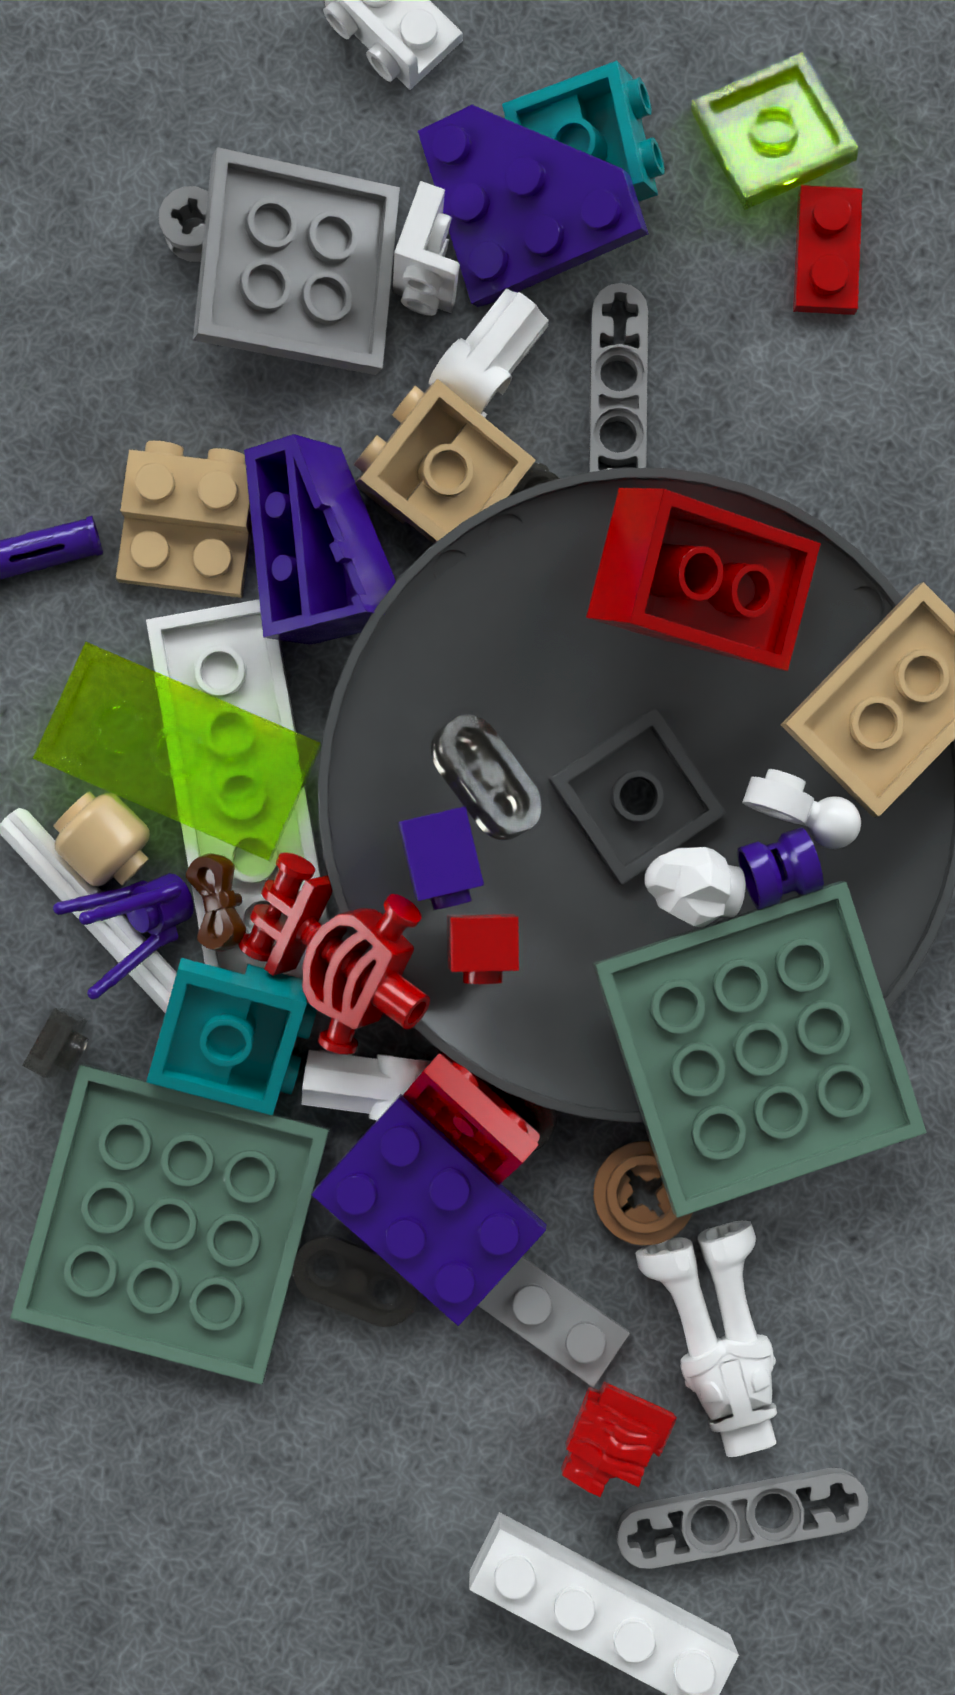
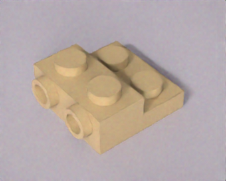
[354,379,536,544]
[116,441,252,598]

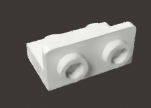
[323,0,463,90]
[393,181,460,316]

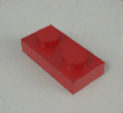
[793,185,863,315]

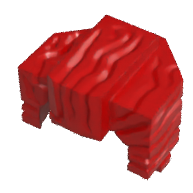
[561,1382,677,1498]

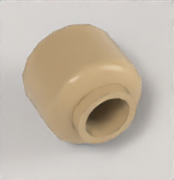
[53,791,150,886]

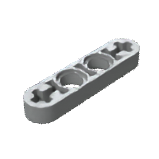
[588,283,648,472]
[616,1468,868,1569]

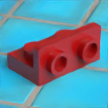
[402,1052,540,1185]

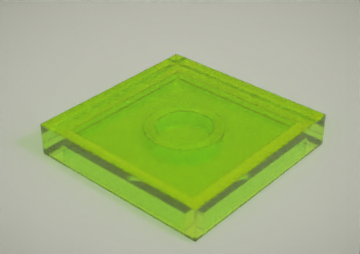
[691,52,859,210]

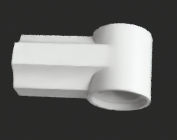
[429,288,549,417]
[301,1050,432,1120]

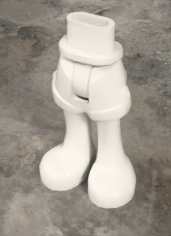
[635,1221,777,1457]

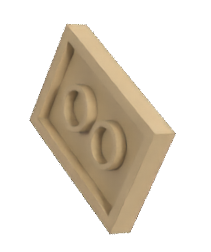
[781,582,955,817]

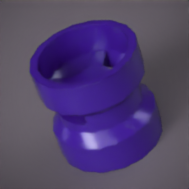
[737,827,824,910]

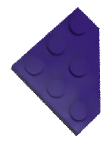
[418,105,649,307]

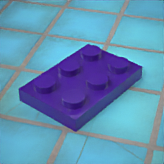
[311,1094,547,1326]

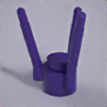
[53,873,194,1000]

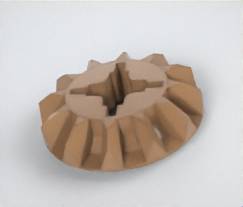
[593,1141,693,1245]

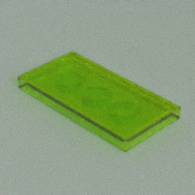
[33,642,322,862]

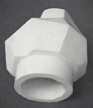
[645,847,746,928]

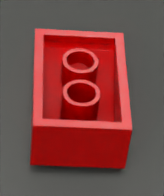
[586,488,821,671]

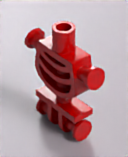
[238,852,430,1055]

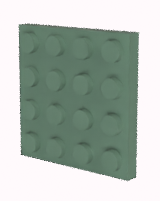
[592,881,927,1218]
[10,1064,330,1385]

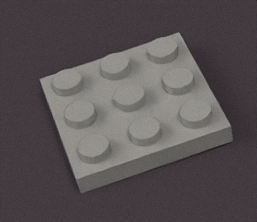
[193,147,400,375]

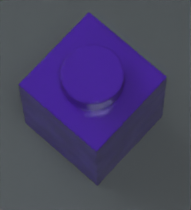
[397,806,484,910]

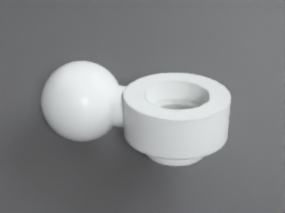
[742,769,861,849]

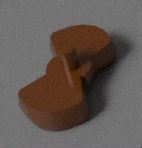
[186,853,246,951]

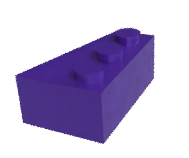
[244,434,396,645]

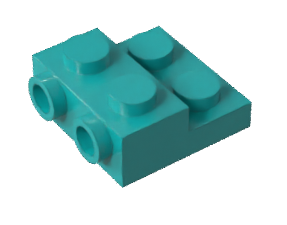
[502,61,665,202]
[146,958,317,1116]

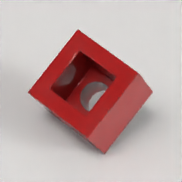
[447,914,519,984]

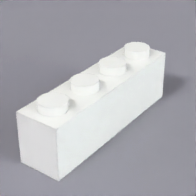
[469,1512,739,1695]

